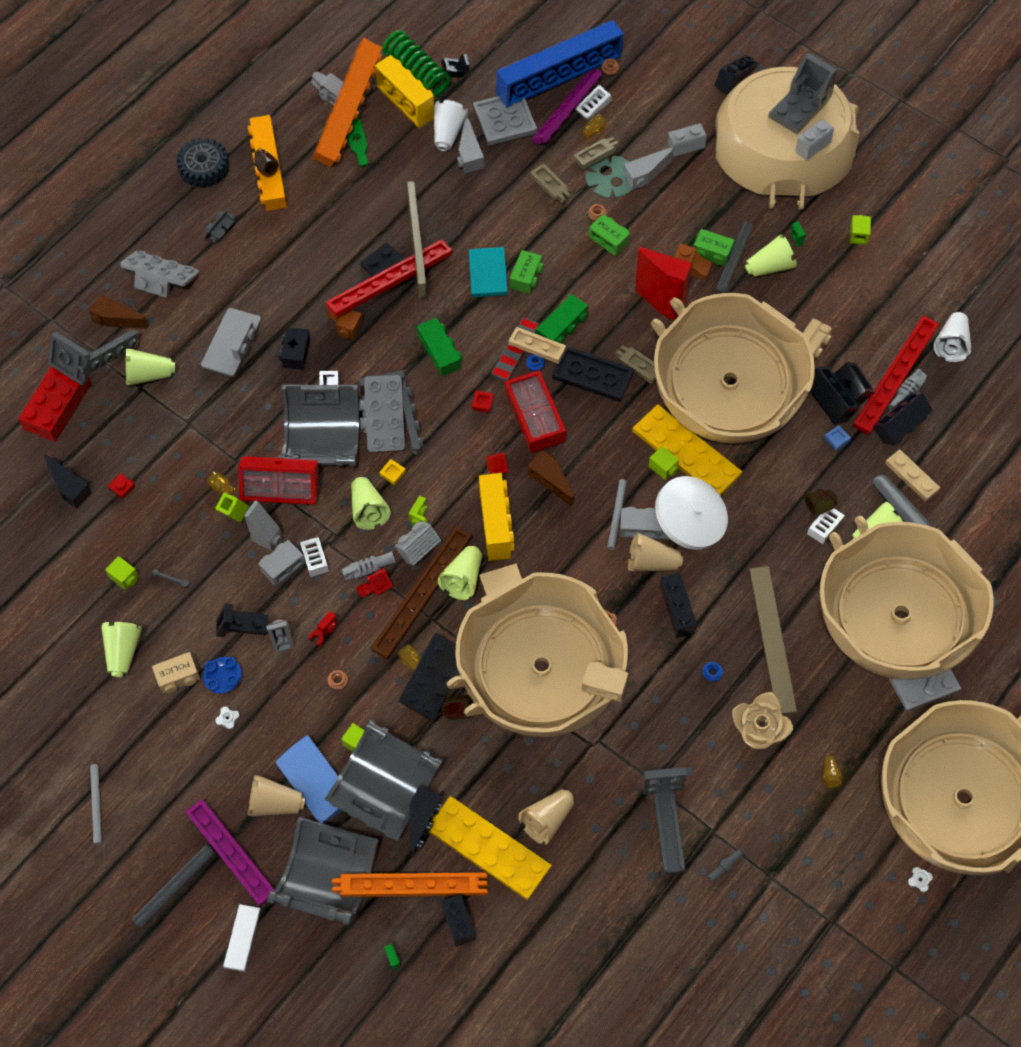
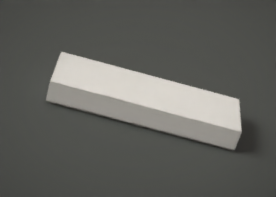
[223,904,261,972]

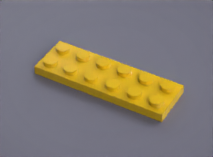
[632,404,743,496]
[429,796,552,901]

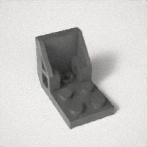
[768,53,838,134]

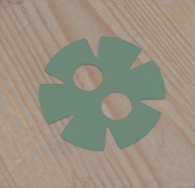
[586,156,632,197]

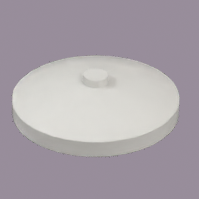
[655,476,728,550]

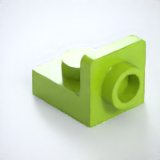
[408,495,428,526]

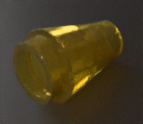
[581,114,607,139]
[207,471,235,495]
[397,644,421,671]
[823,756,843,788]

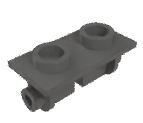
[204,207,236,243]

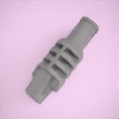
[888,369,927,410]
[342,551,396,581]

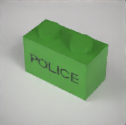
[589,214,630,256]
[693,229,734,266]
[510,250,544,294]

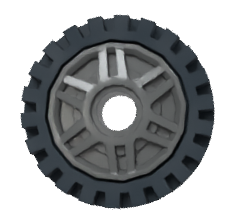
[176,137,230,188]

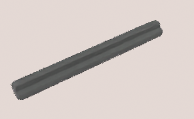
[716,221,753,294]
[132,845,214,927]

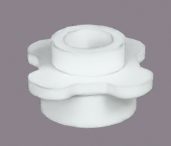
[216,707,239,729]
[908,867,933,892]

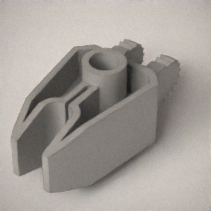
[312,72,343,105]

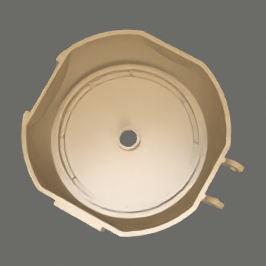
[715,67,859,210]
[651,293,815,444]
[820,516,993,680]
[446,572,628,737]
[881,700,1021,875]

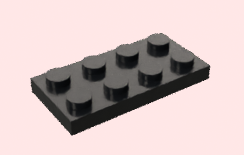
[552,346,634,402]
[398,633,459,721]

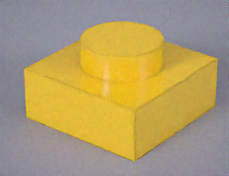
[379,459,406,486]

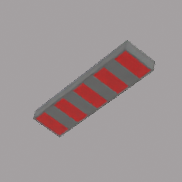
[491,317,539,382]

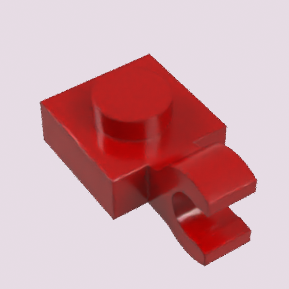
[356,568,393,598]
[308,611,338,648]

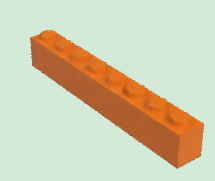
[312,38,382,168]

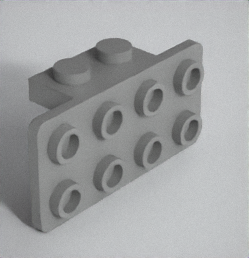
[120,251,199,298]
[201,308,261,377]
[359,375,405,452]

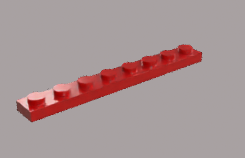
[326,240,453,318]
[853,316,939,435]

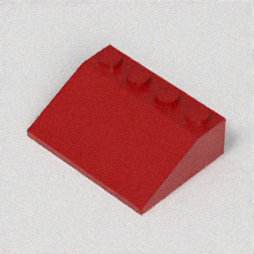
[635,247,692,320]

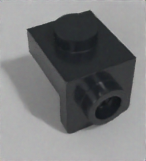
[441,54,470,77]

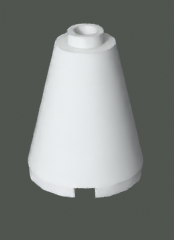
[434,100,468,151]
[934,312,971,362]

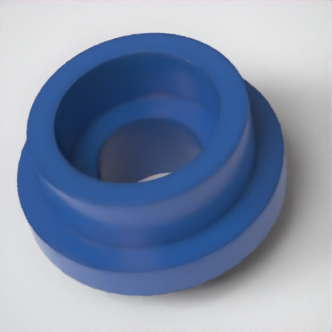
[526,354,544,372]
[703,662,723,682]

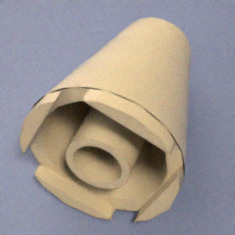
[628,533,683,572]
[247,775,305,817]
[518,789,574,845]

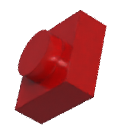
[471,390,494,413]
[485,452,509,474]
[108,473,136,500]

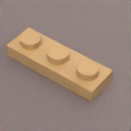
[509,327,566,364]
[885,449,940,502]

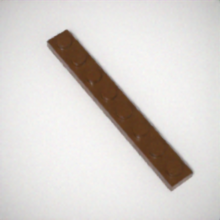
[371,526,472,660]

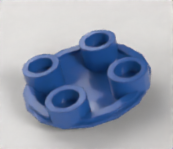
[203,657,242,694]

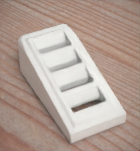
[575,85,612,120]
[807,509,845,544]
[300,537,329,577]

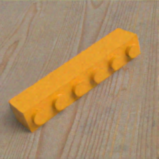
[248,115,287,211]

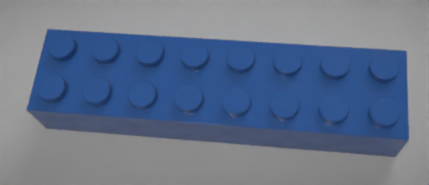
[496,20,624,108]

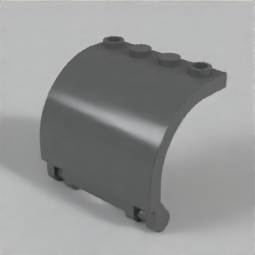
[279,385,359,466]
[325,720,443,841]
[267,817,379,926]

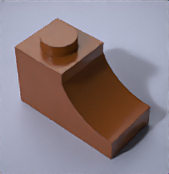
[674,244,713,280]
[326,308,363,340]

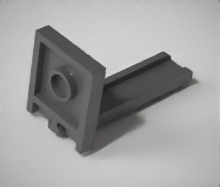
[48,330,139,385]
[359,370,424,456]
[642,767,687,874]

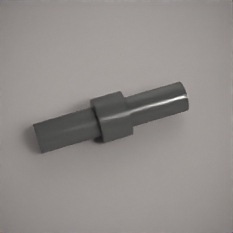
[708,849,743,882]

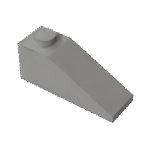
[457,118,484,173]
[624,147,673,190]
[244,501,282,551]
[267,620,294,653]

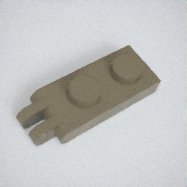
[573,137,620,170]
[530,163,571,203]
[615,345,656,384]

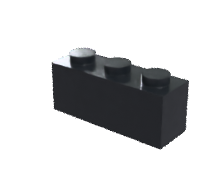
[810,366,860,424]
[873,392,933,445]
[660,572,697,639]

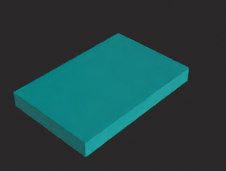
[469,247,508,297]

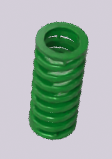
[382,30,451,98]

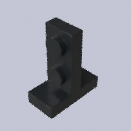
[216,603,268,637]

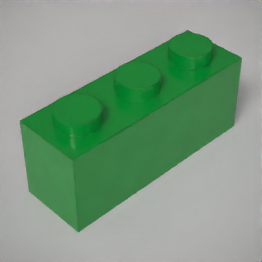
[536,294,588,344]
[417,318,463,377]

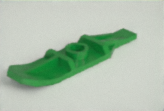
[347,114,368,167]

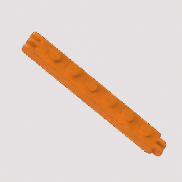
[332,873,488,897]

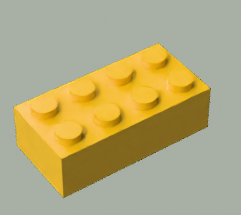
[375,55,434,128]
[479,473,514,561]

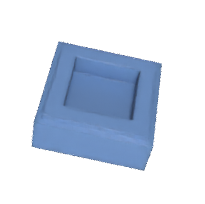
[824,425,851,451]

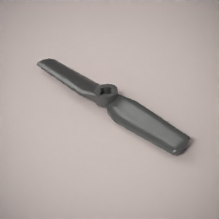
[872,474,998,609]

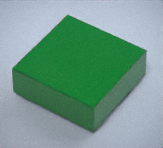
[790,221,805,247]
[384,944,401,971]

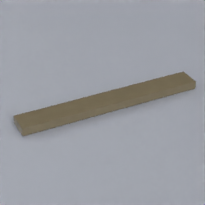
[407,181,426,296]
[749,566,797,715]

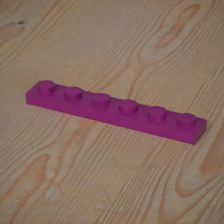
[532,69,602,144]
[186,799,274,907]

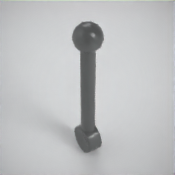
[151,569,189,588]

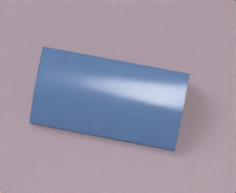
[276,735,343,824]

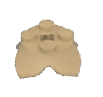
[732,692,793,749]

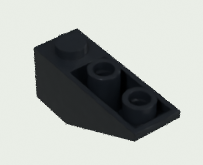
[714,56,759,93]
[44,455,92,509]
[409,785,443,856]

